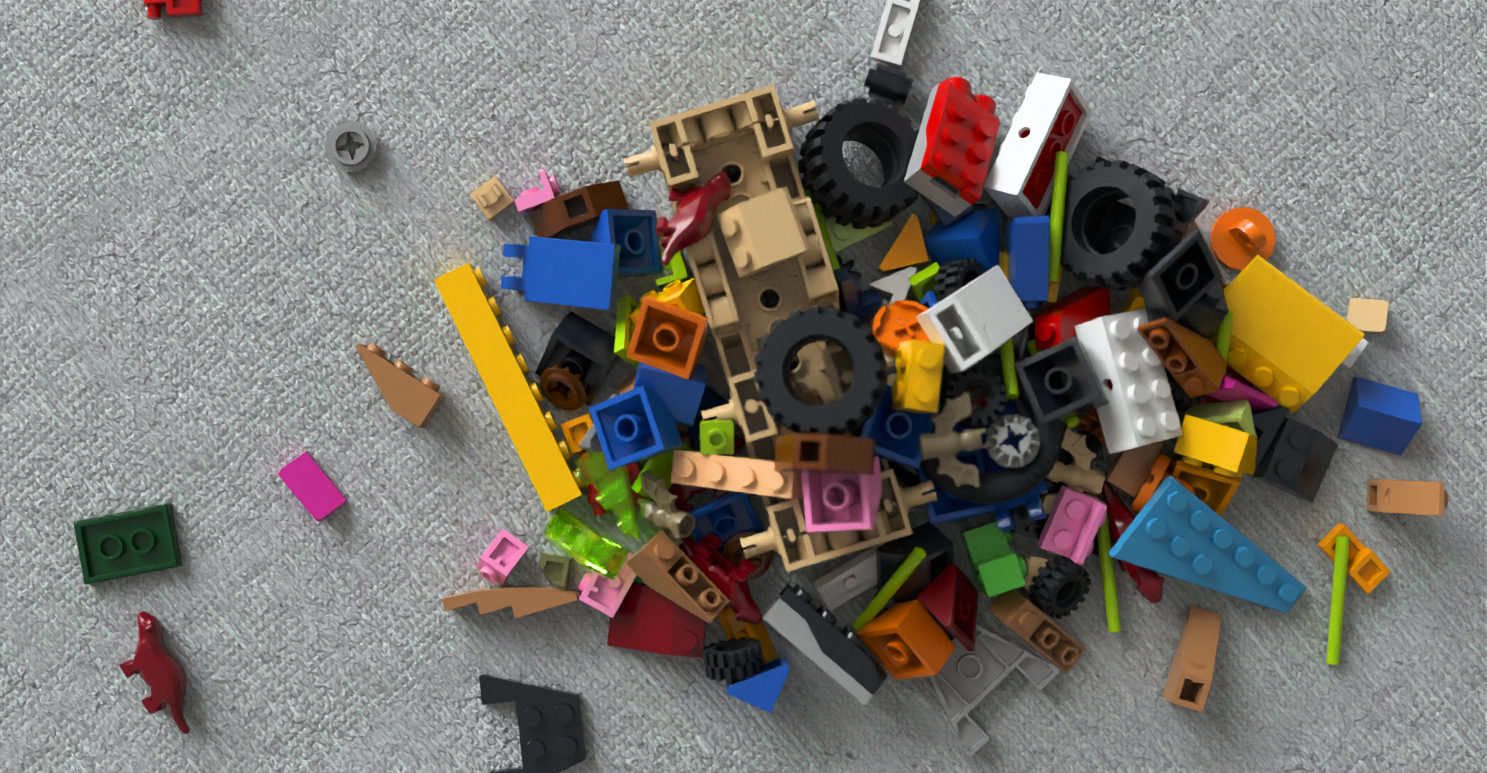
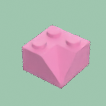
[801,456,882,532]

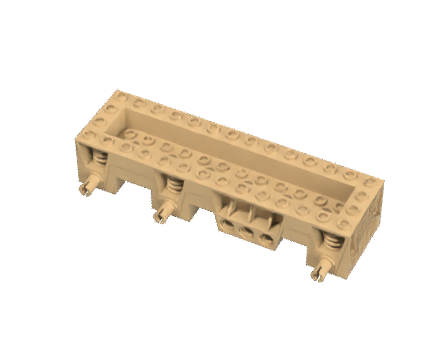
[624,84,937,572]

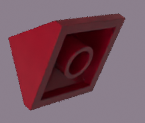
[916,564,979,651]

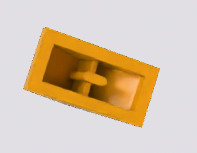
[877,213,929,274]

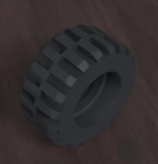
[798,97,920,229]
[1049,160,1183,291]
[754,306,888,436]

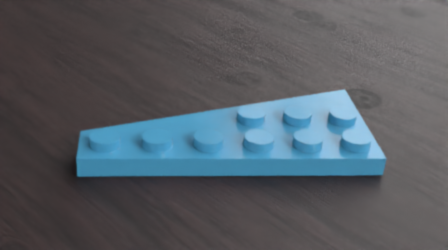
[1108,476,1307,613]

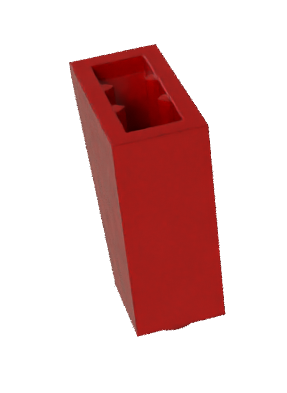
[1035,286,1110,350]

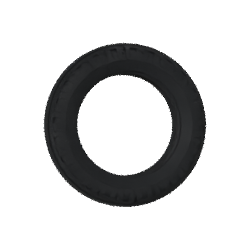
[920,354,1064,504]

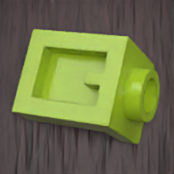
[655,251,690,289]
[908,262,940,303]
[700,420,734,455]

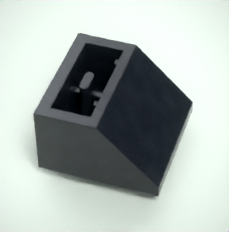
[876,521,953,602]

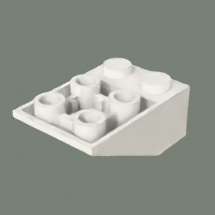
[916,265,1033,374]

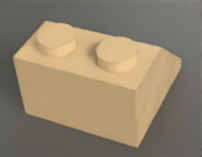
[717,187,811,278]

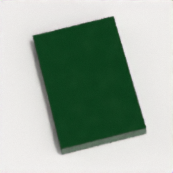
[73,503,183,585]

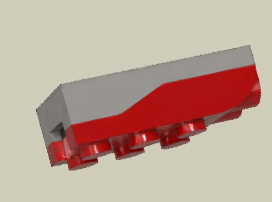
[904,77,1000,217]

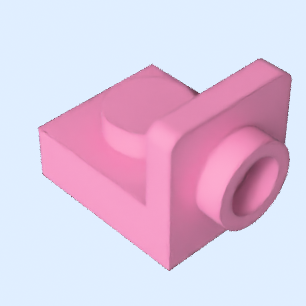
[514,169,561,217]
[477,529,529,585]

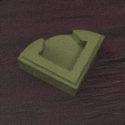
[540,552,573,590]

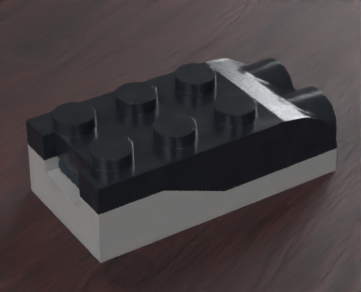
[763,583,888,705]

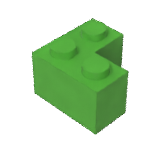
[959,519,1028,598]

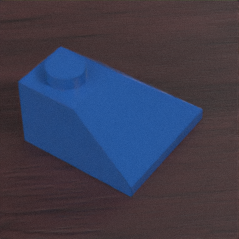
[588,209,662,278]
[589,385,683,471]

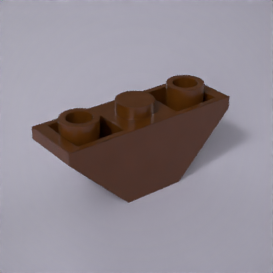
[529,180,629,238]
[774,433,875,475]

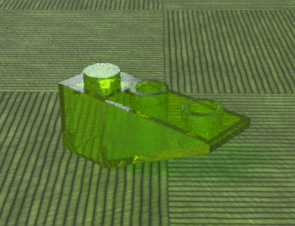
[574,451,641,539]
[544,507,630,580]

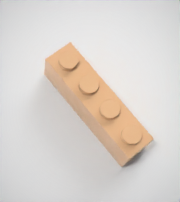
[671,450,804,499]

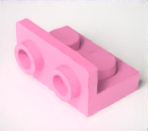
[1037,485,1107,565]
[578,540,637,618]

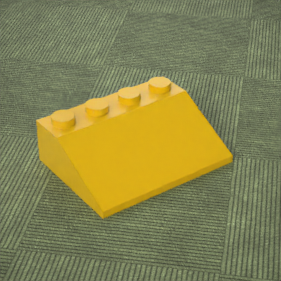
[1208,255,1364,413]

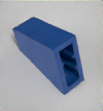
[1006,216,1050,311]

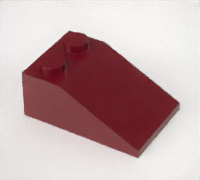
[607,582,706,658]

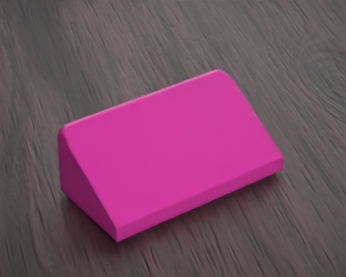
[1206,375,1278,411]
[277,452,348,522]

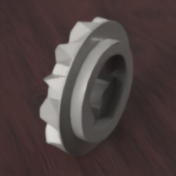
[325,121,378,173]
[985,414,1040,468]

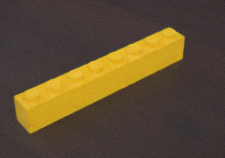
[434,263,586,512]

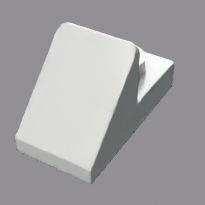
[867,266,916,309]

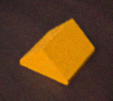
[1165,460,1241,517]

